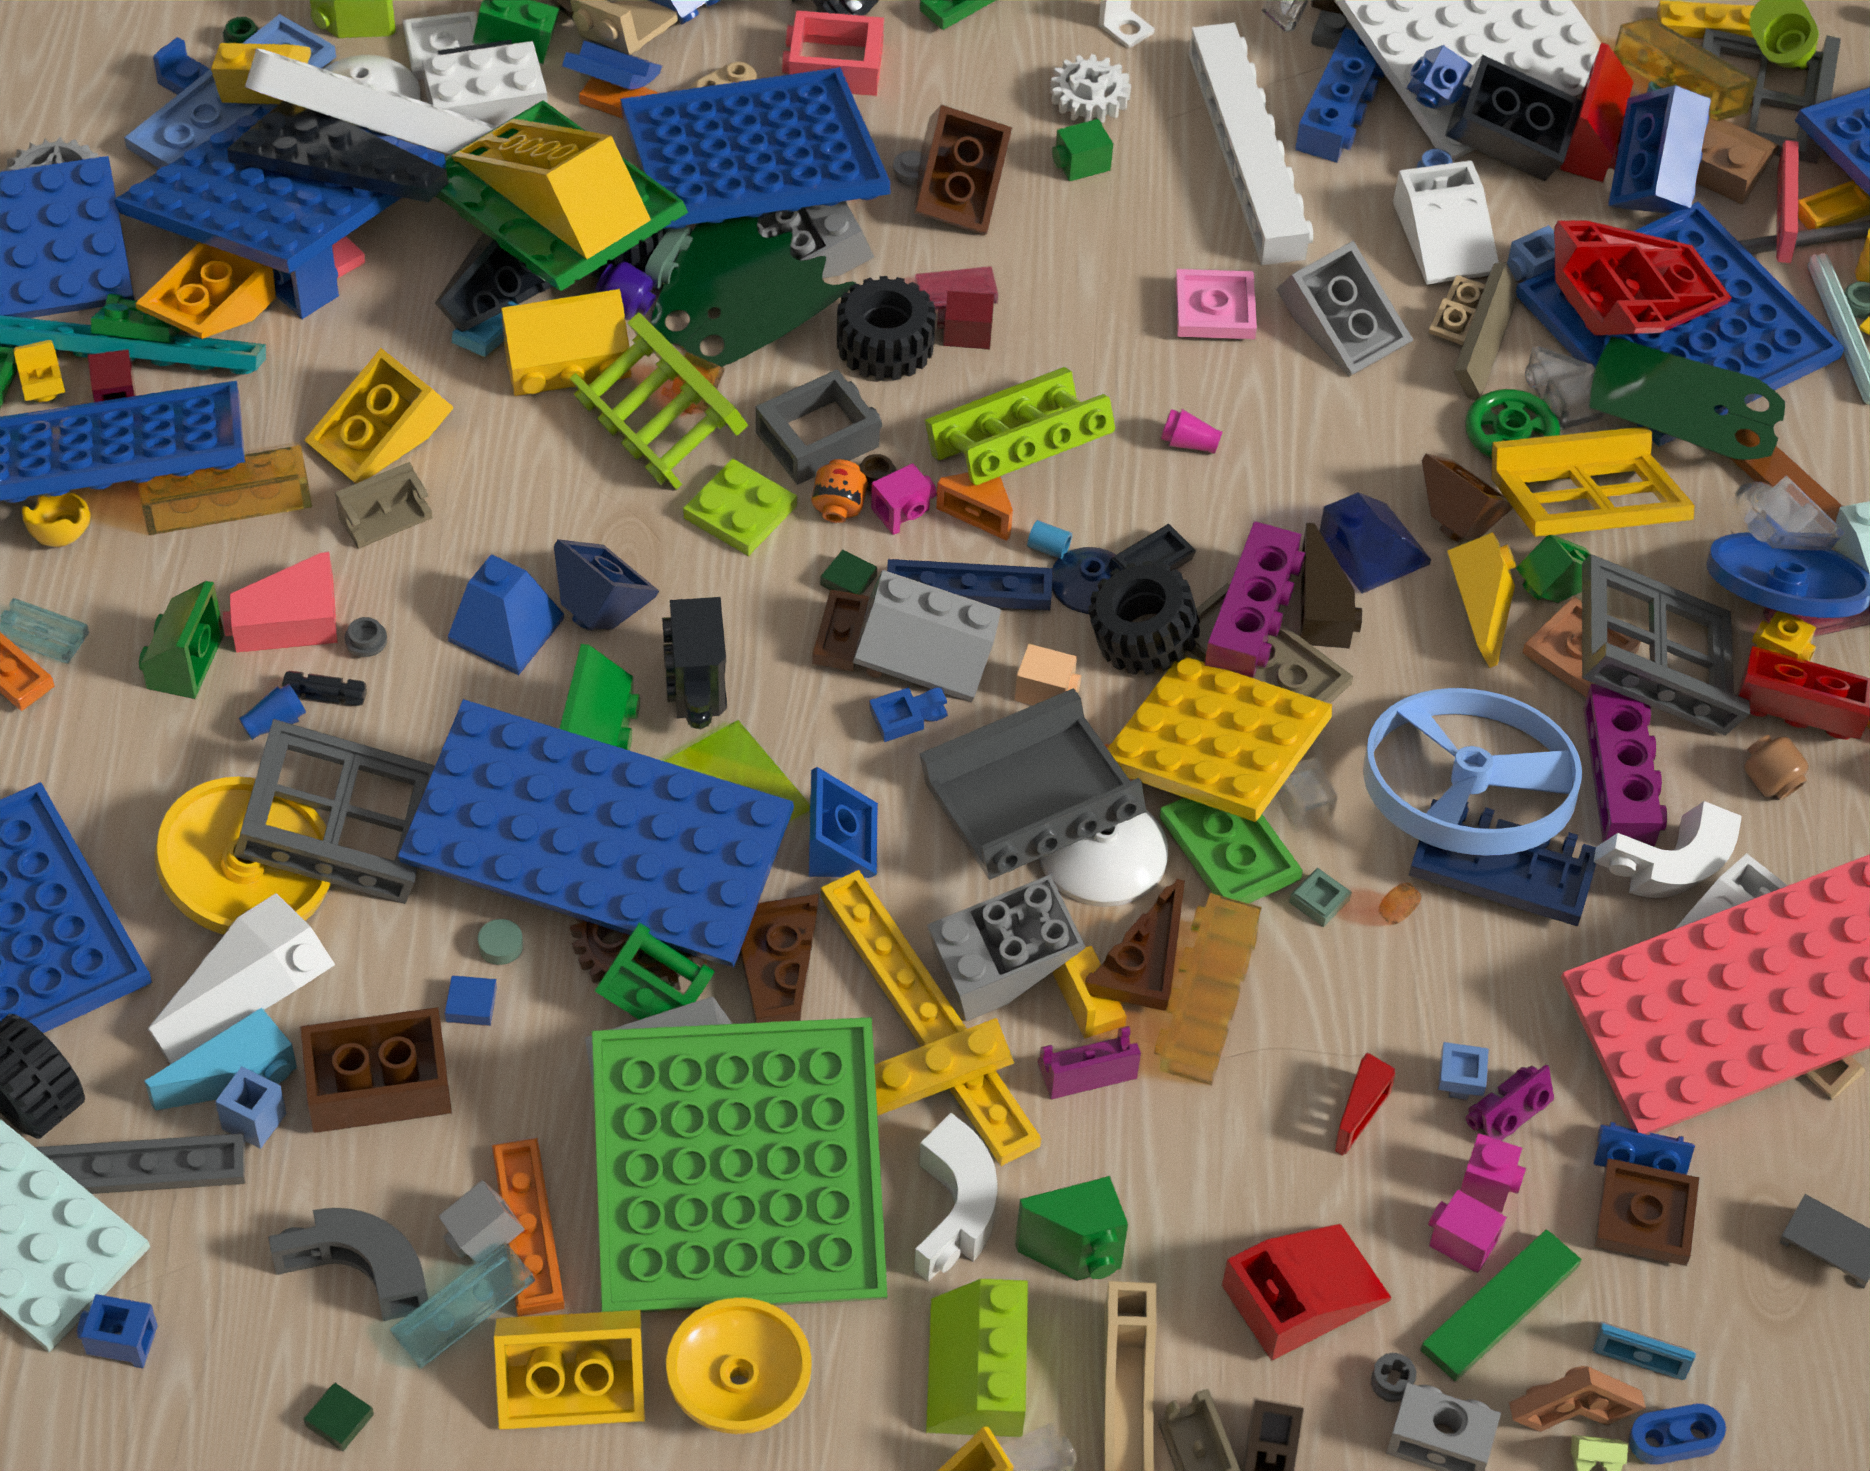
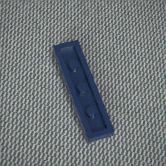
[887,559,1052,611]

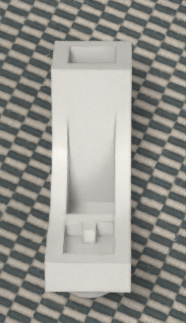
[1594,801,1742,898]
[914,1113,997,1282]

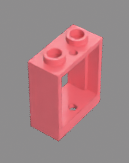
[782,10,884,96]

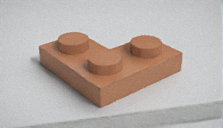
[1509,1366,1646,1432]

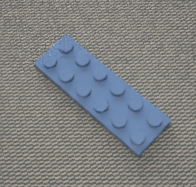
[124,14,336,168]

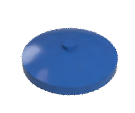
[1706,532,1870,618]

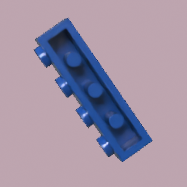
[1295,28,1385,163]

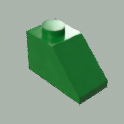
[1515,535,1591,603]

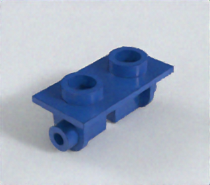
[1593,1122,1695,1175]

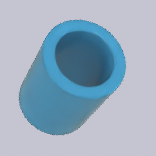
[1027,520,1072,559]

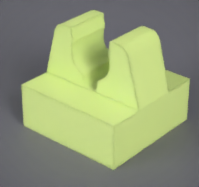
[1570,1435,1628,1471]

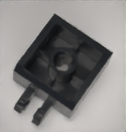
[662,597,727,730]

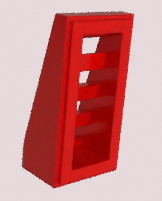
[1335,1053,1396,1156]

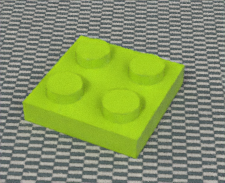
[683,458,797,556]

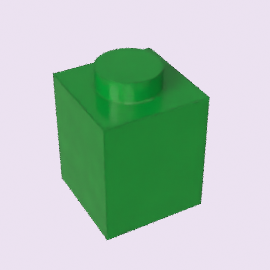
[1052,119,1113,182]

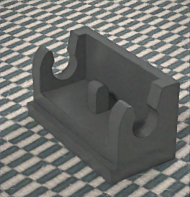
[1779,1194,1870,1288]

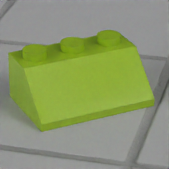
[926,1278,1028,1437]

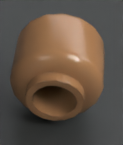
[1744,735,1809,800]

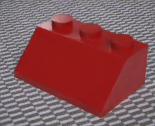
[1560,42,1634,183]
[1737,646,1870,740]

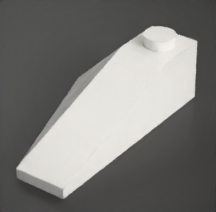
[147,893,335,1064]

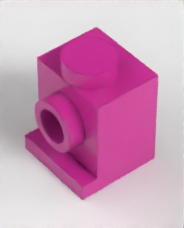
[871,463,937,535]

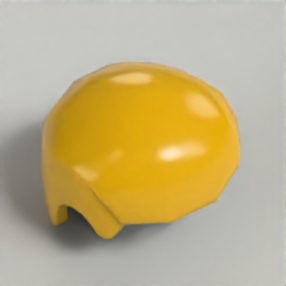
[22,493,91,548]

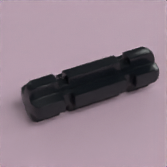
[282,670,367,706]

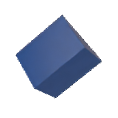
[809,767,878,878]

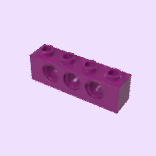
[1205,521,1305,678]
[1583,684,1667,847]

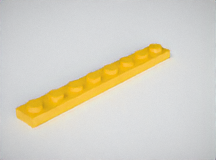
[820,870,1041,1166]

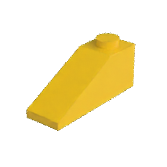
[1447,532,1516,668]

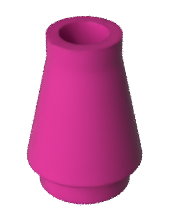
[1160,409,1223,454]

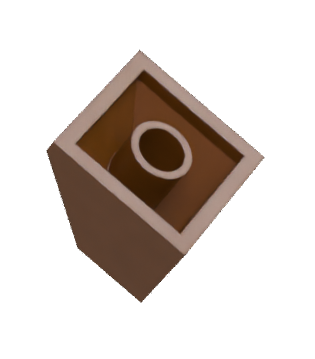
[1421,454,1513,542]

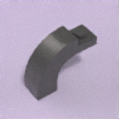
[268,1208,430,1321]

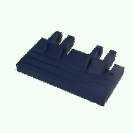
[1408,799,1596,927]

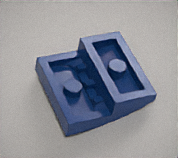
[562,40,662,89]

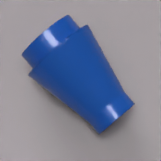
[239,684,306,740]

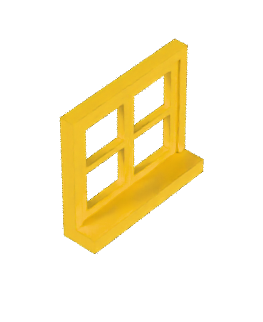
[1491,426,1695,537]

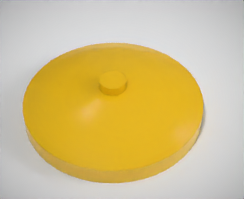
[155,777,331,935]

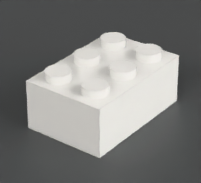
[422,41,548,126]

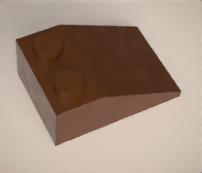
[914,104,1012,235]

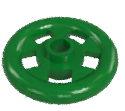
[1465,389,1560,459]

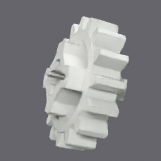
[1050,54,1131,123]

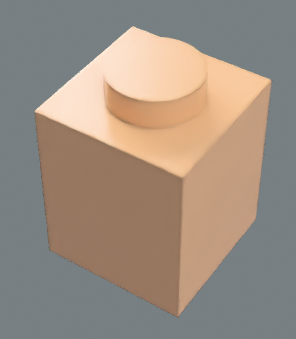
[1015,644,1082,705]

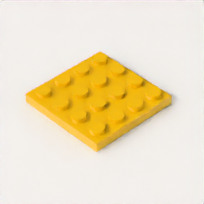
[1107,656,1332,822]

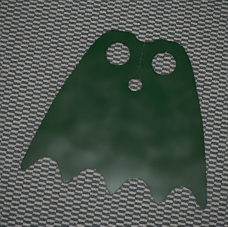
[651,216,856,370]

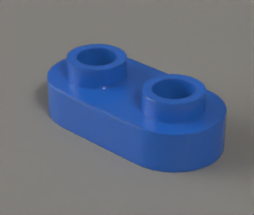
[1628,1404,1726,1465]

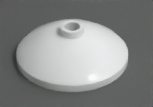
[324,55,421,135]
[1039,810,1168,907]

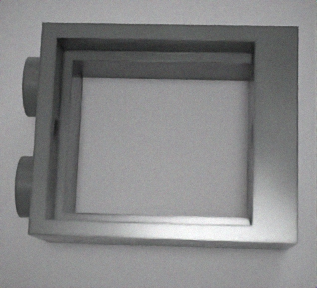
[755,369,882,485]

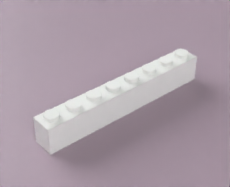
[1189,23,1313,265]

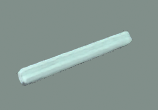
[1807,253,1870,405]

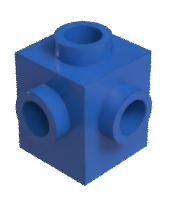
[1406,45,1473,109]

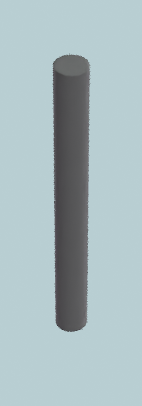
[1738,220,1870,254]

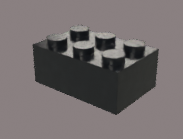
[1445,54,1583,181]

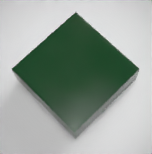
[820,549,877,595]
[304,1382,374,1451]

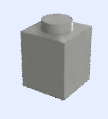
[438,1180,525,1266]

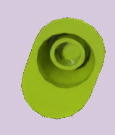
[1749,0,1819,70]

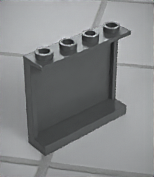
[919,688,1146,880]

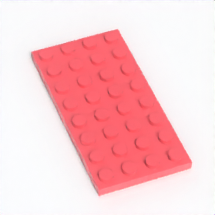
[1560,854,1870,1135]

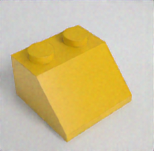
[211,43,311,104]

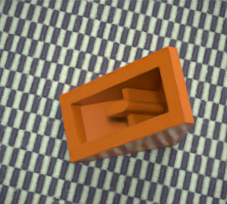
[936,472,1013,541]

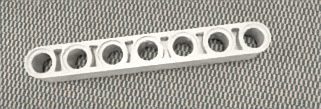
[245,49,498,155]

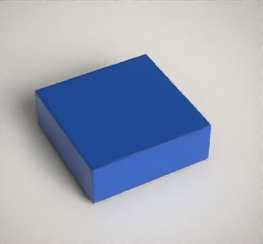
[445,975,497,1026]

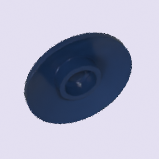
[1052,547,1116,614]

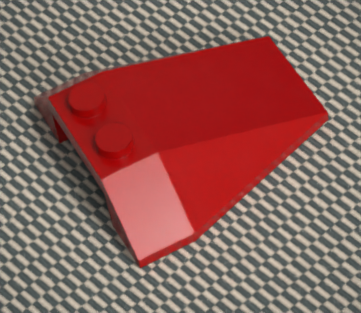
[1554,220,1732,335]

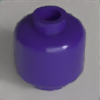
[595,261,656,320]

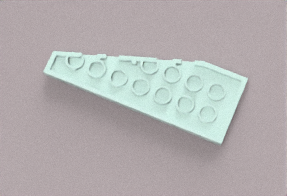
[0,1119,150,1352]

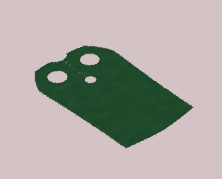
[1589,336,1785,460]

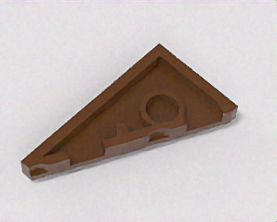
[1084,879,1185,1011]

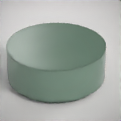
[1844,282,1870,319]
[478,919,523,965]

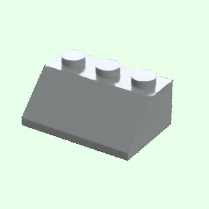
[853,570,1001,702]

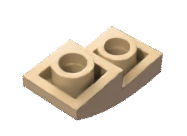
[1429,275,1485,345]

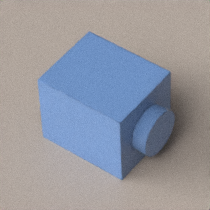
[215,1066,287,1149]

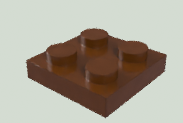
[1594,1158,1700,1266]

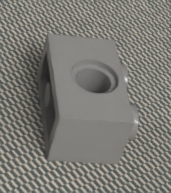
[1386,1383,1501,1471]

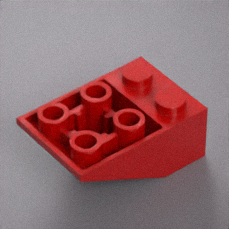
[1222,1223,1392,1361]

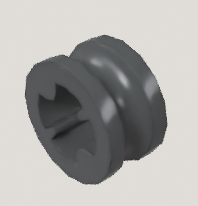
[1371,1353,1417,1402]

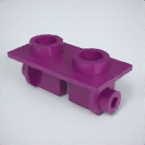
[1465,1064,1555,1141]

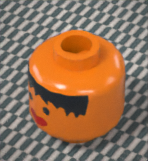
[811,459,868,523]

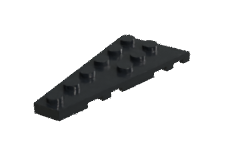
[227,100,448,203]

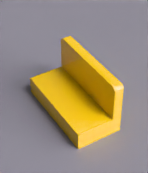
[1052,945,1127,1039]

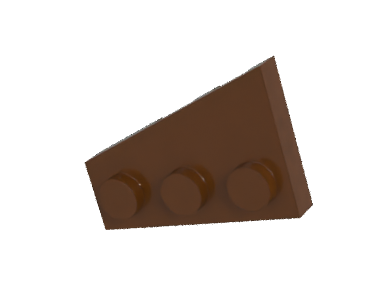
[740,893,819,1023]

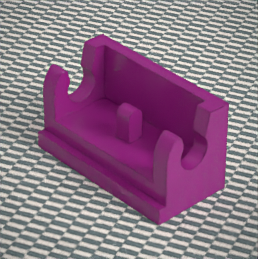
[1037,1026,1141,1100]

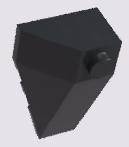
[435,233,553,332]

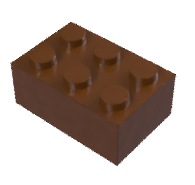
[300,1007,452,1133]

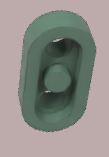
[644,226,693,290]

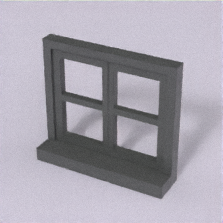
[1693,28,1841,164]
[1582,554,1750,736]
[233,719,435,904]

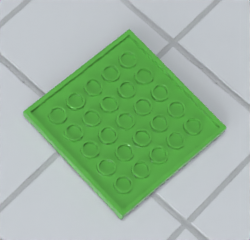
[592,1017,888,1312]

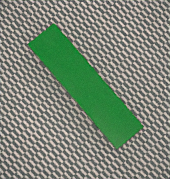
[1420,1229,1582,1382]

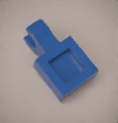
[869,687,948,742]

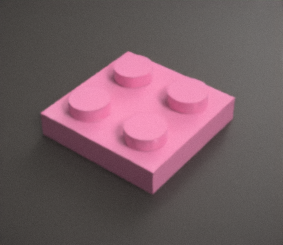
[1175,269,1257,339]

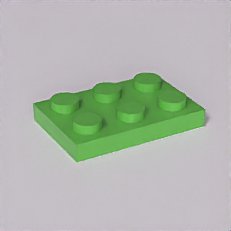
[1159,797,1303,913]

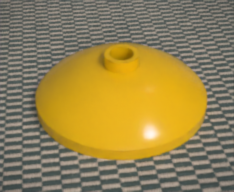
[666,1298,812,1434]

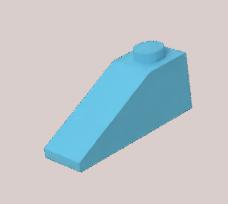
[144,1007,297,1110]

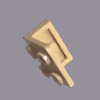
[570,0,678,55]

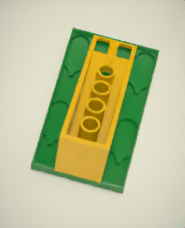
[435,100,688,291]

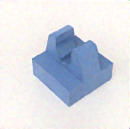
[1438,1042,1489,1100]

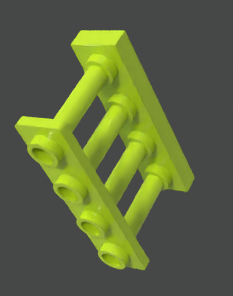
[570,312,748,490]
[924,367,1115,485]

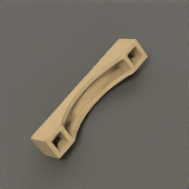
[1103,1281,1156,1471]

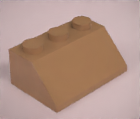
[1696,113,1779,205]

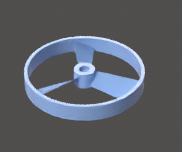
[1363,688,1582,856]

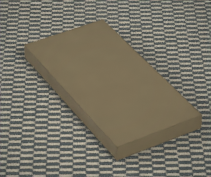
[1190,583,1353,704]

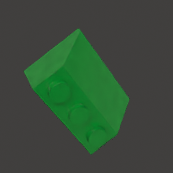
[559,644,640,751]

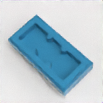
[452,301,520,357]

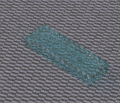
[390,1241,536,1369]

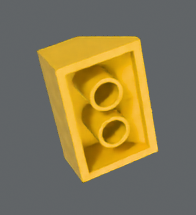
[501,289,632,396]
[494,1310,645,1430]

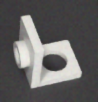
[1099,0,1154,49]

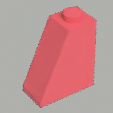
[223,552,338,653]

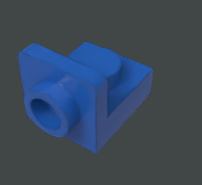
[153,37,210,95]

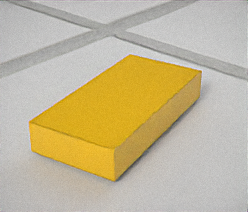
[1798,180,1870,230]

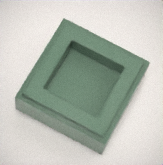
[1289,867,1352,927]

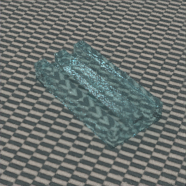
[0,598,89,664]

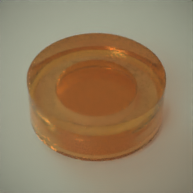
[1378,882,1422,925]

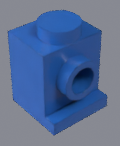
[77,1294,158,1369]

